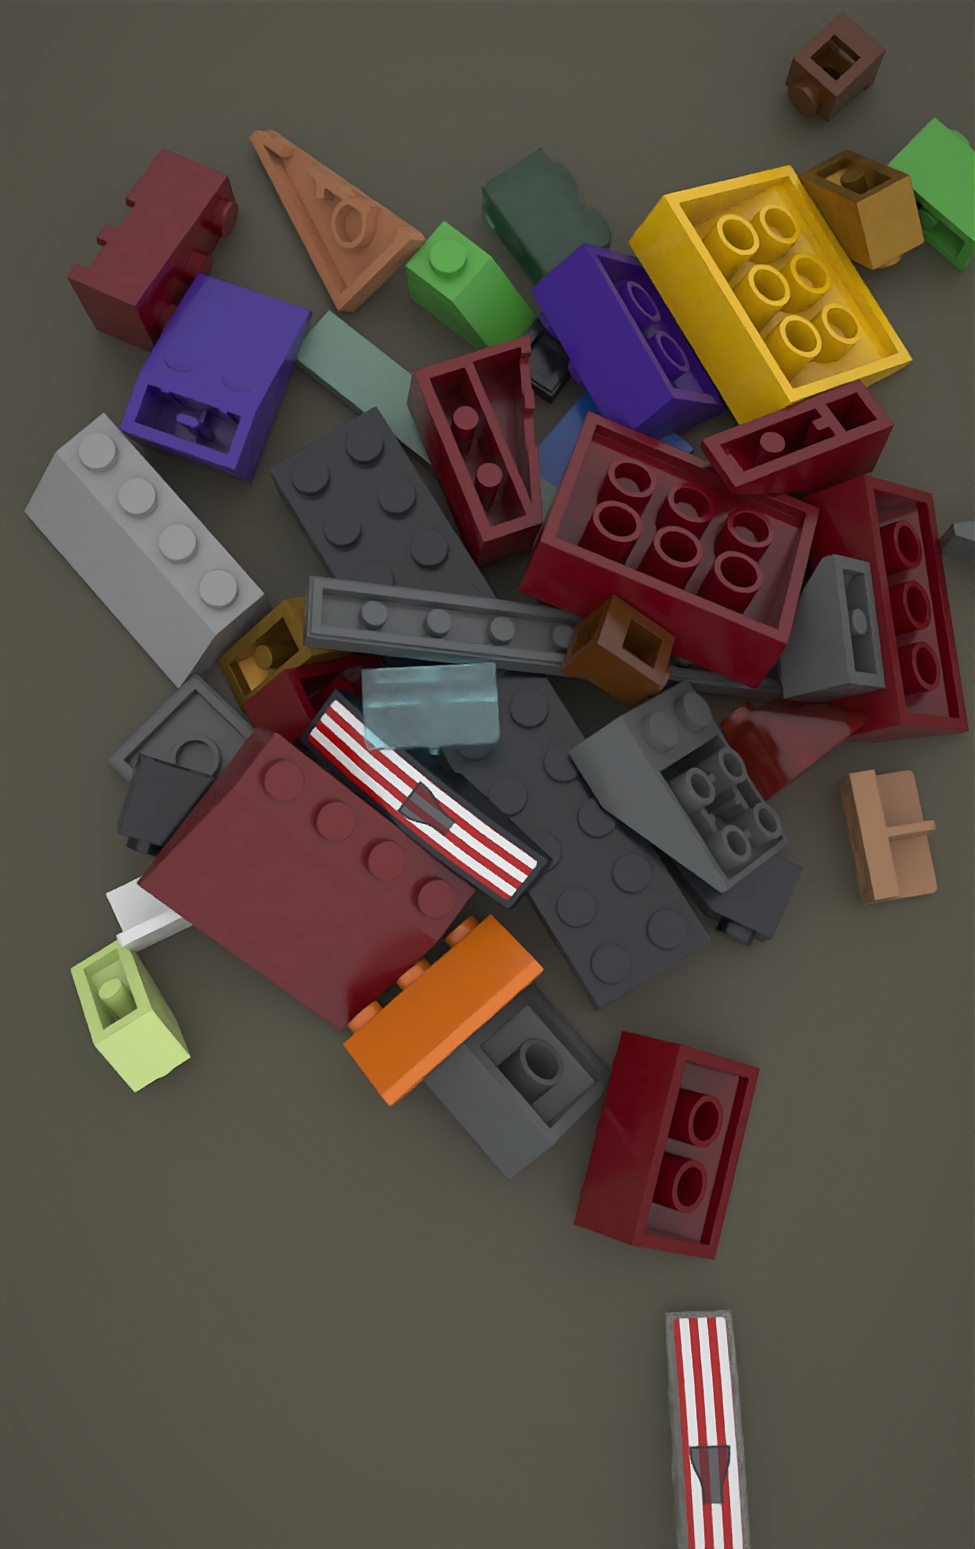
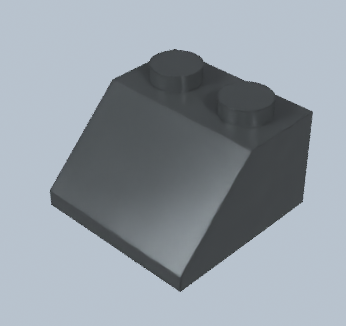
[423,983,611,1180]

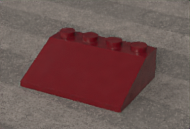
[517,411,820,689]
[137,725,477,1032]

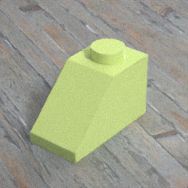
[70,939,191,1092]

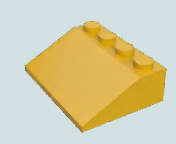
[628,165,913,425]

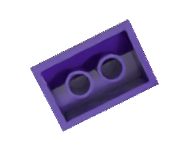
[531,242,729,440]

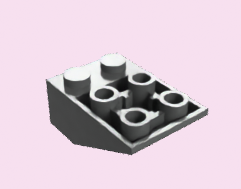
[567,679,790,893]

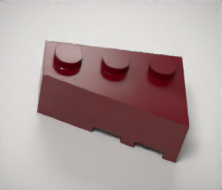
[67,148,239,353]

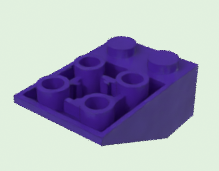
[119,272,313,484]

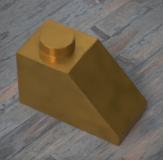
[797,149,924,270]
[217,596,356,713]

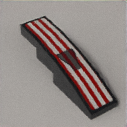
[298,689,553,909]

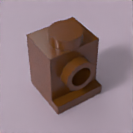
[785,11,886,123]
[560,594,676,707]

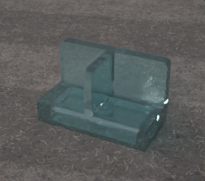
[362,662,500,755]

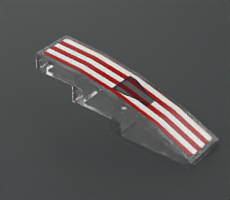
[664,1310,750,1549]

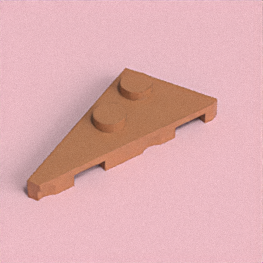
[249,130,426,312]

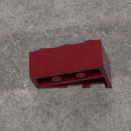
[406,334,543,567]

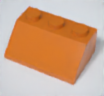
[343,914,544,1106]

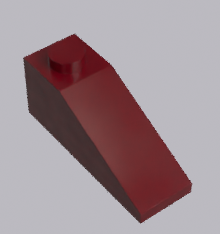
[700,380,894,495]

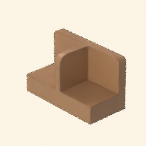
[837,769,937,905]

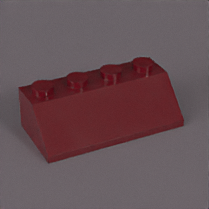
[802,474,969,743]

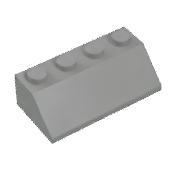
[24,413,273,689]

